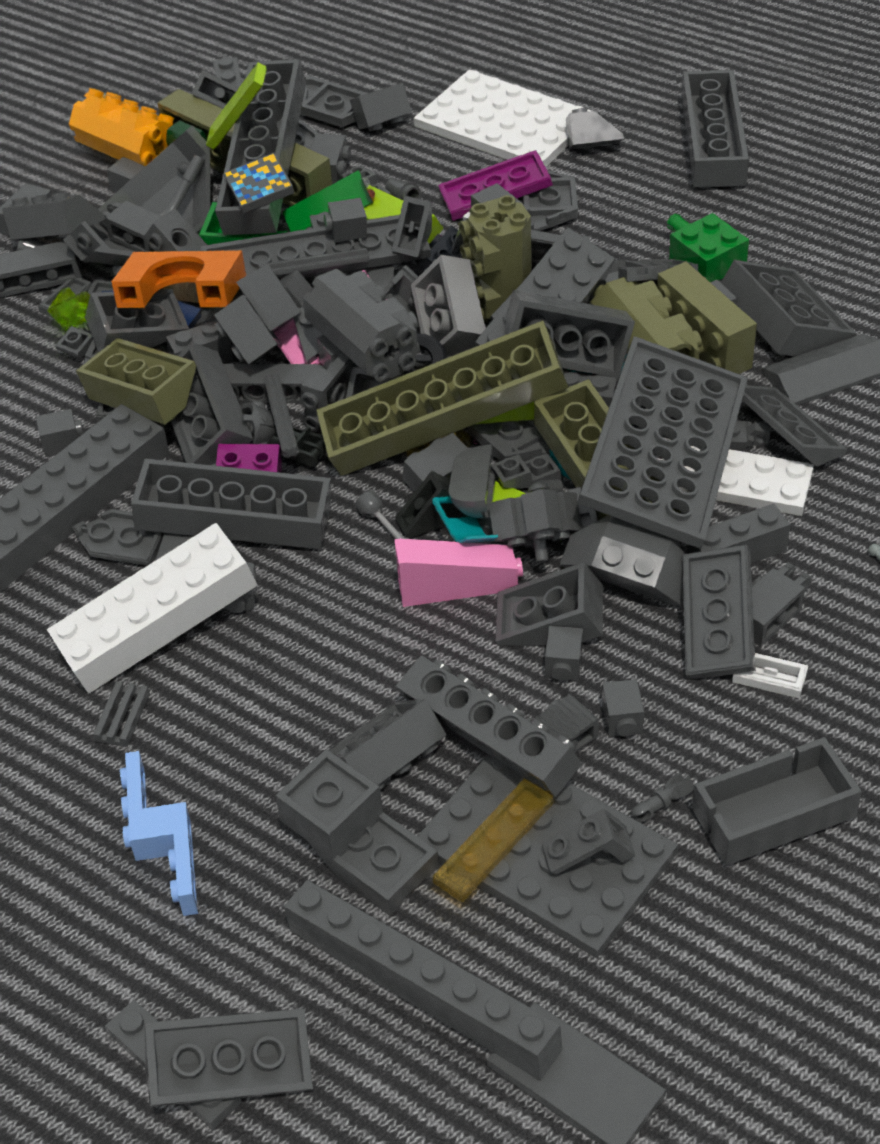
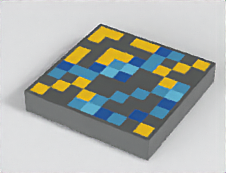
[223,153,295,214]

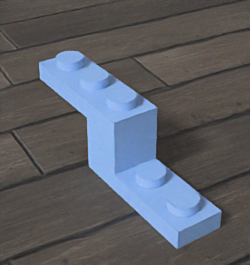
[120,751,198,916]

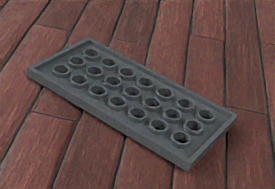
[577,336,748,549]

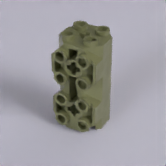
[459,195,532,324]
[591,277,702,390]

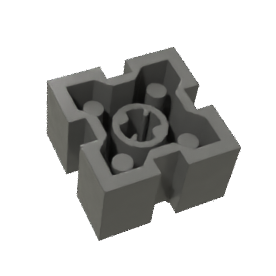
[488,489,582,562]

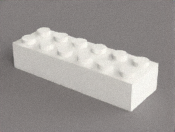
[47,523,258,694]

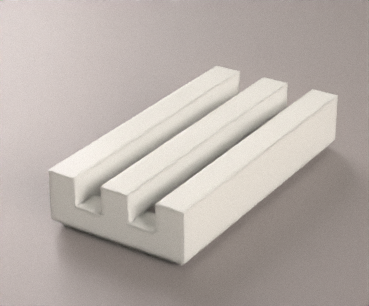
[732,653,808,699]

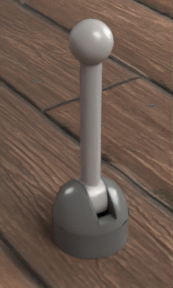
[355,490,408,539]

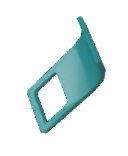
[432,496,498,543]

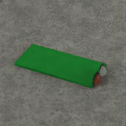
[282,170,375,232]

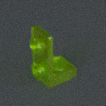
[47,287,90,331]

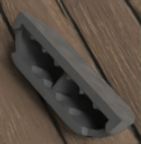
[448,444,495,518]

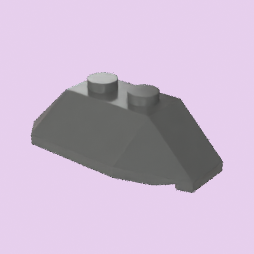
[560,515,684,609]

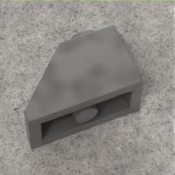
[566,108,624,150]

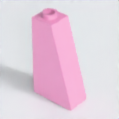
[394,539,523,607]

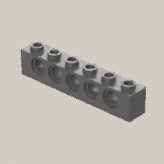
[395,655,582,798]

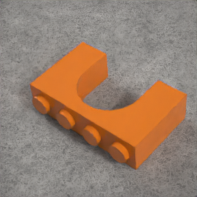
[111,250,246,308]

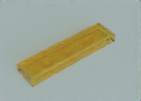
[433,778,553,903]

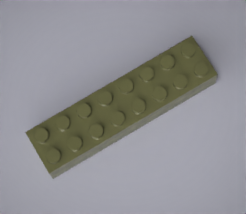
[158,89,332,206]
[316,320,569,476]

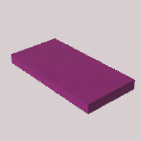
[438,150,553,221]

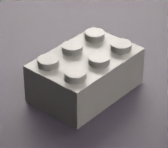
[411,255,486,356]

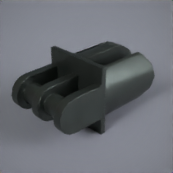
[267,426,326,467]

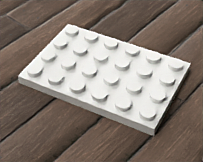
[414,70,590,167]

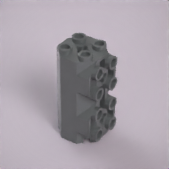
[303,269,420,382]

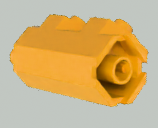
[69,88,174,166]

